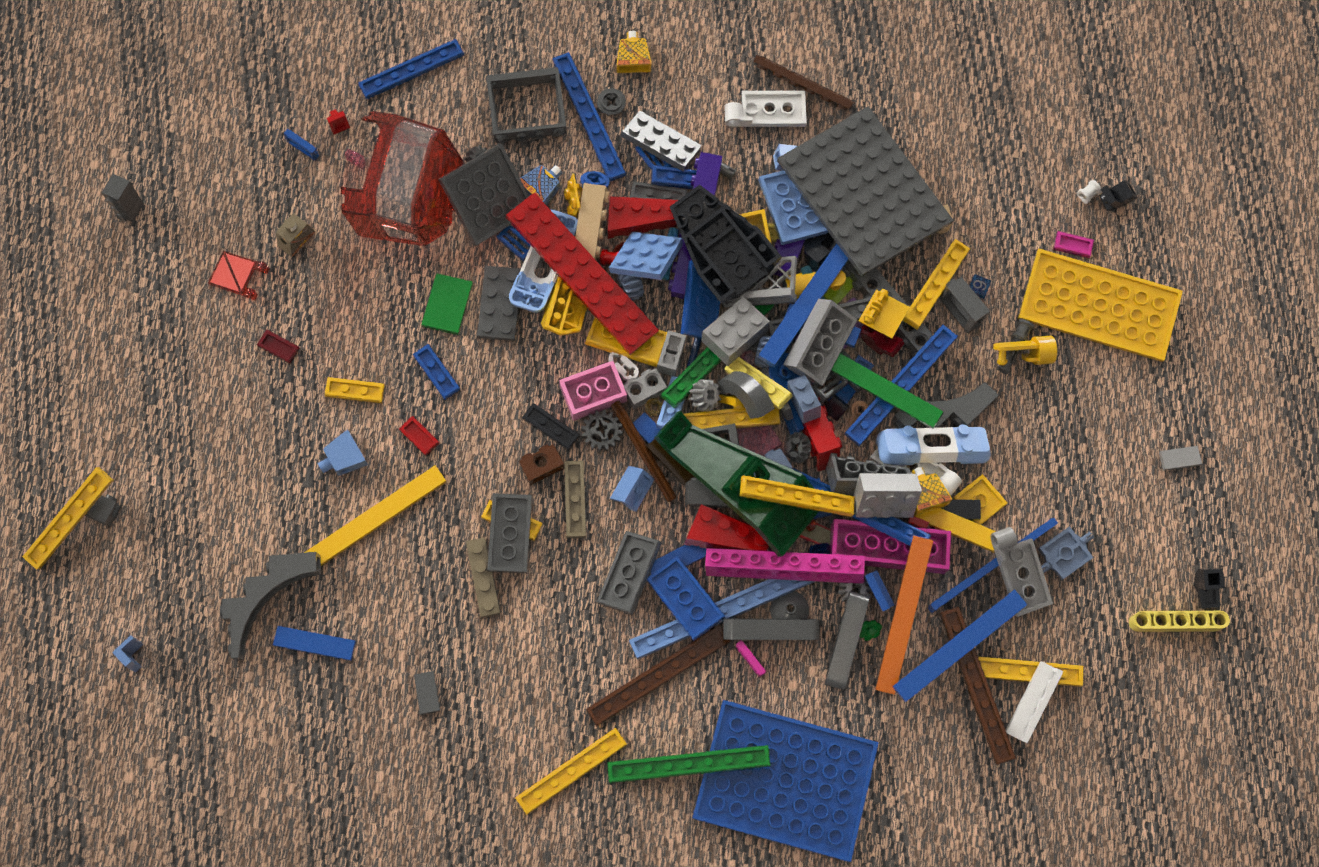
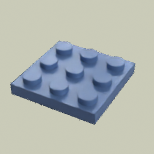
[609,232,683,280]

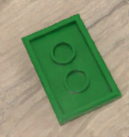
[421,273,473,335]

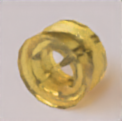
[645,398,662,417]

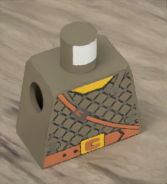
[276,214,315,257]

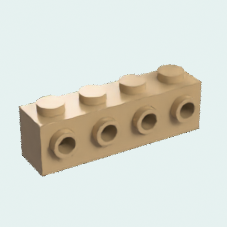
[575,183,610,261]

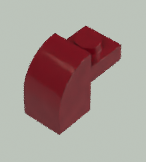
[860,325,904,357]

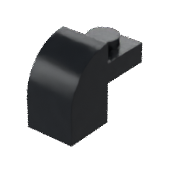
[1099,180,1138,211]
[804,233,833,272]
[1194,568,1225,609]

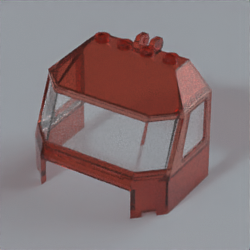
[341,111,465,246]

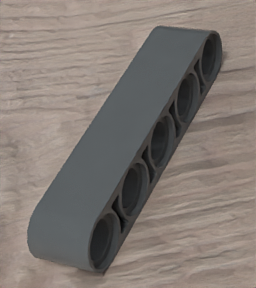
[825,591,869,690]
[723,618,819,640]

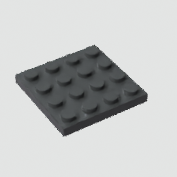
[438,143,529,246]

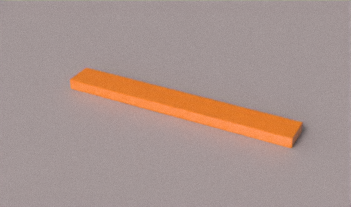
[875,535,933,695]

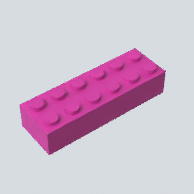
[829,519,951,574]

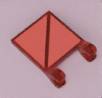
[208,251,270,300]

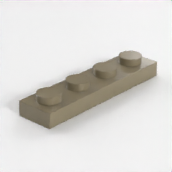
[564,461,586,538]
[466,537,500,618]

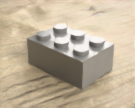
[701,297,770,366]
[853,473,922,518]

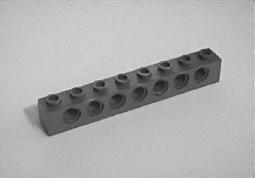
[829,243,933,357]

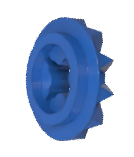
[580,171,610,189]

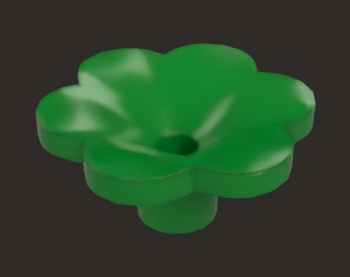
[860,620,882,641]

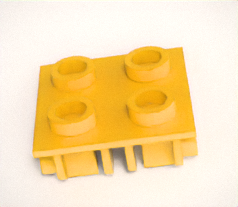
[564,173,583,218]
[858,289,910,339]

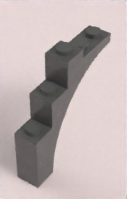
[873,382,998,429]
[220,552,321,661]

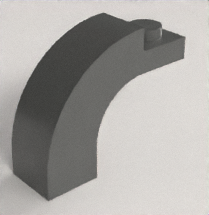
[717,371,775,419]

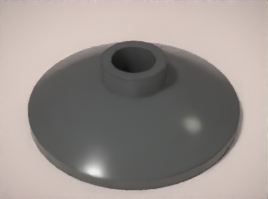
[770,591,809,619]

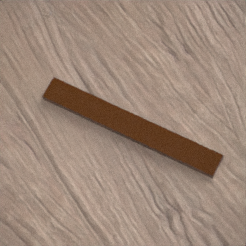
[939,607,1016,765]
[586,625,731,727]

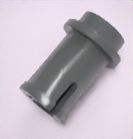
[720,163,736,180]

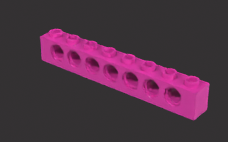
[705,548,865,584]

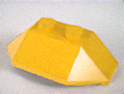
[541,276,587,336]

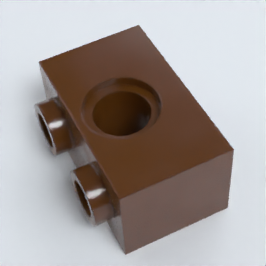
[519,444,564,485]

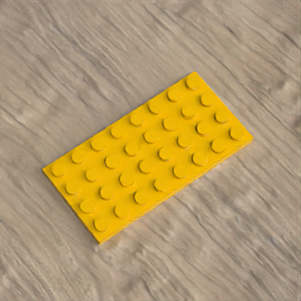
[1018,248,1183,362]

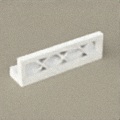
[1006,661,1064,743]

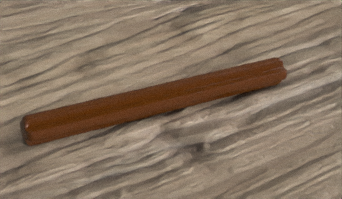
[611,401,676,502]

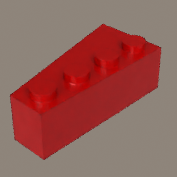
[608,196,678,239]
[802,385,842,472]
[683,504,769,551]

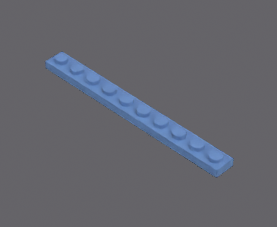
[629,579,816,660]

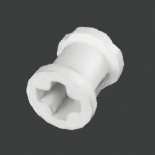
[1077,180,1102,204]

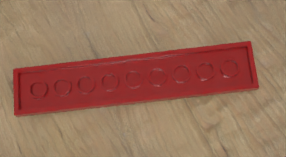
[506,192,659,355]

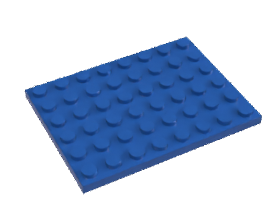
[692,700,879,862]

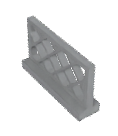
[721,256,797,307]

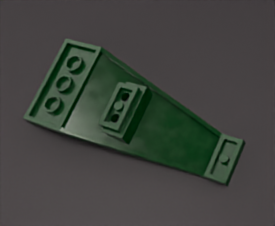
[654,411,819,557]

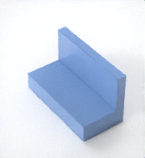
[610,466,654,512]
[112,636,144,672]

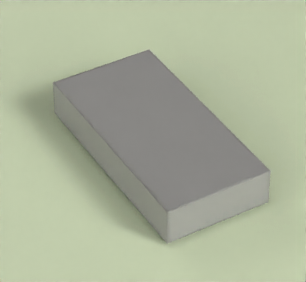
[1159,446,1202,471]

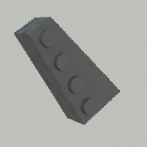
[826,453,911,496]

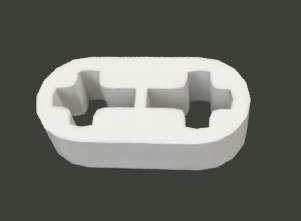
[608,352,639,381]

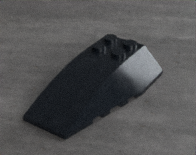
[670,185,782,303]

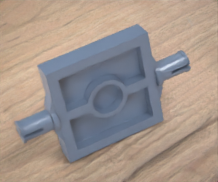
[1038,526,1094,581]

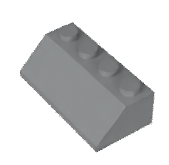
[783,299,857,386]

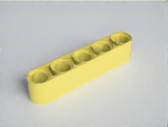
[1129,611,1230,632]

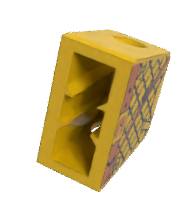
[617,31,651,73]
[911,467,952,516]

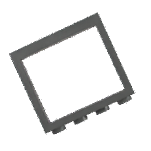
[486,67,567,143]

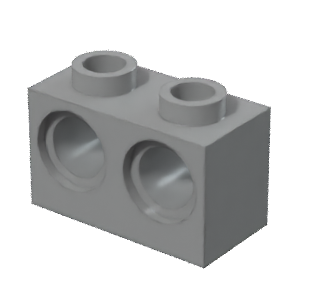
[657,330,686,376]
[623,368,667,410]

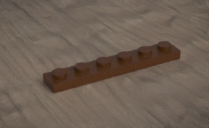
[753,55,855,110]

